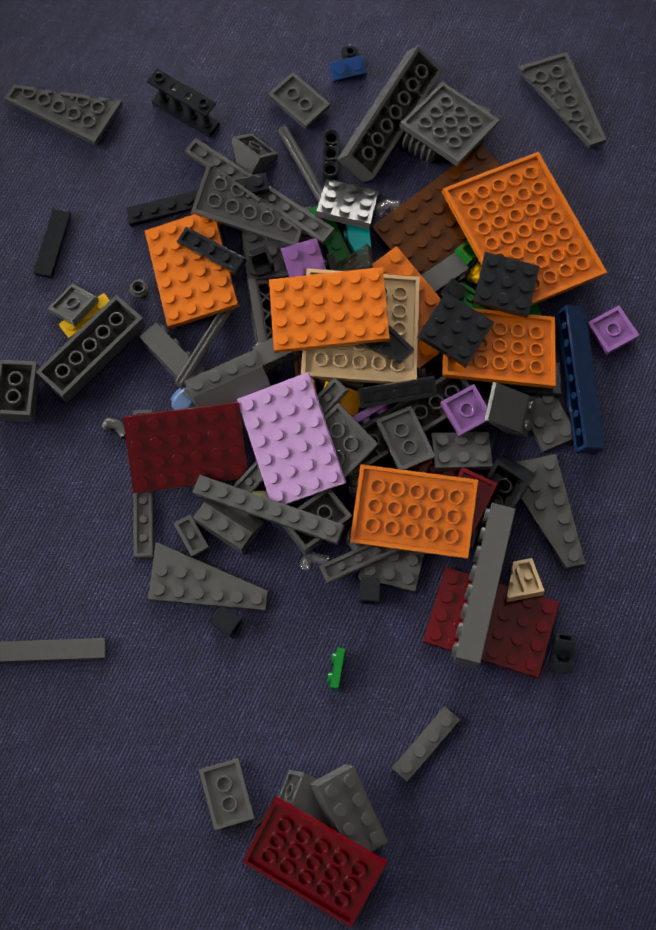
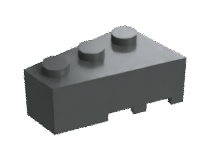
[252,337,302,379]

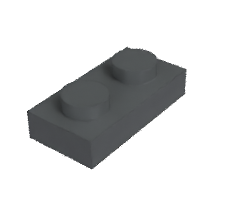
[173,514,209,558]

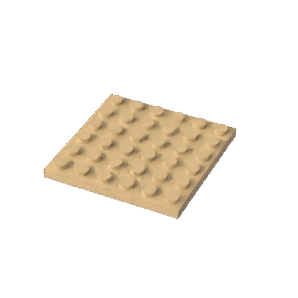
[301,268,420,384]

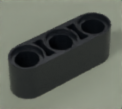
[322,130,340,182]

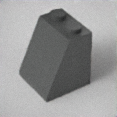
[279,770,329,826]

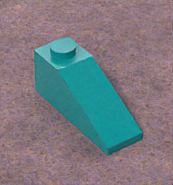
[343,224,372,269]

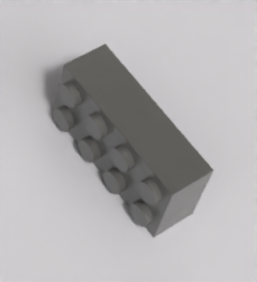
[310,764,388,852]

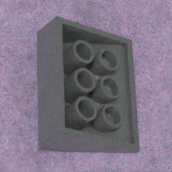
[184,350,271,423]

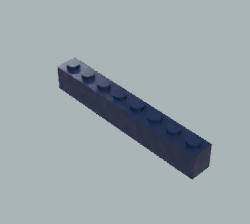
[556,305,605,455]

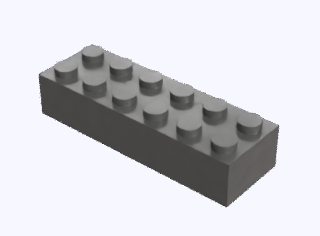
[36,295,146,404]

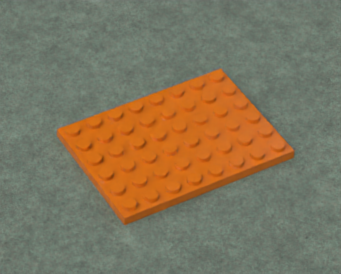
[442,152,607,306]

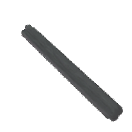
[278,126,323,202]
[175,309,233,388]

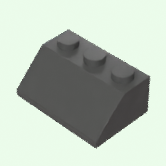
[193,499,265,555]

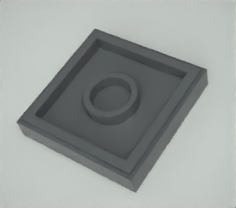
[48,284,99,326]

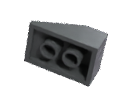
[485,382,536,437]

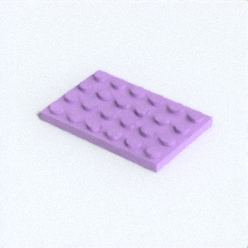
[237,372,346,505]

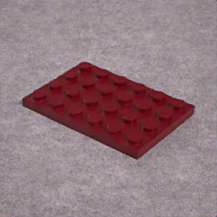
[123,402,247,493]
[423,567,559,679]
[243,796,387,928]

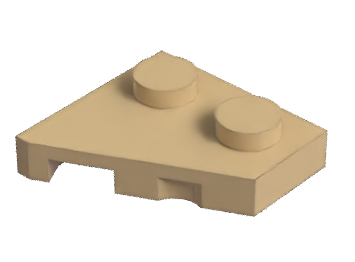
[506,558,544,602]

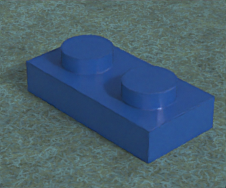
[329,55,367,81]

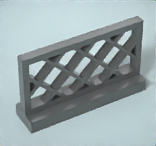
[246,278,273,344]

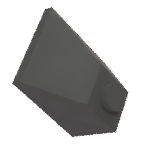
[232,133,278,175]

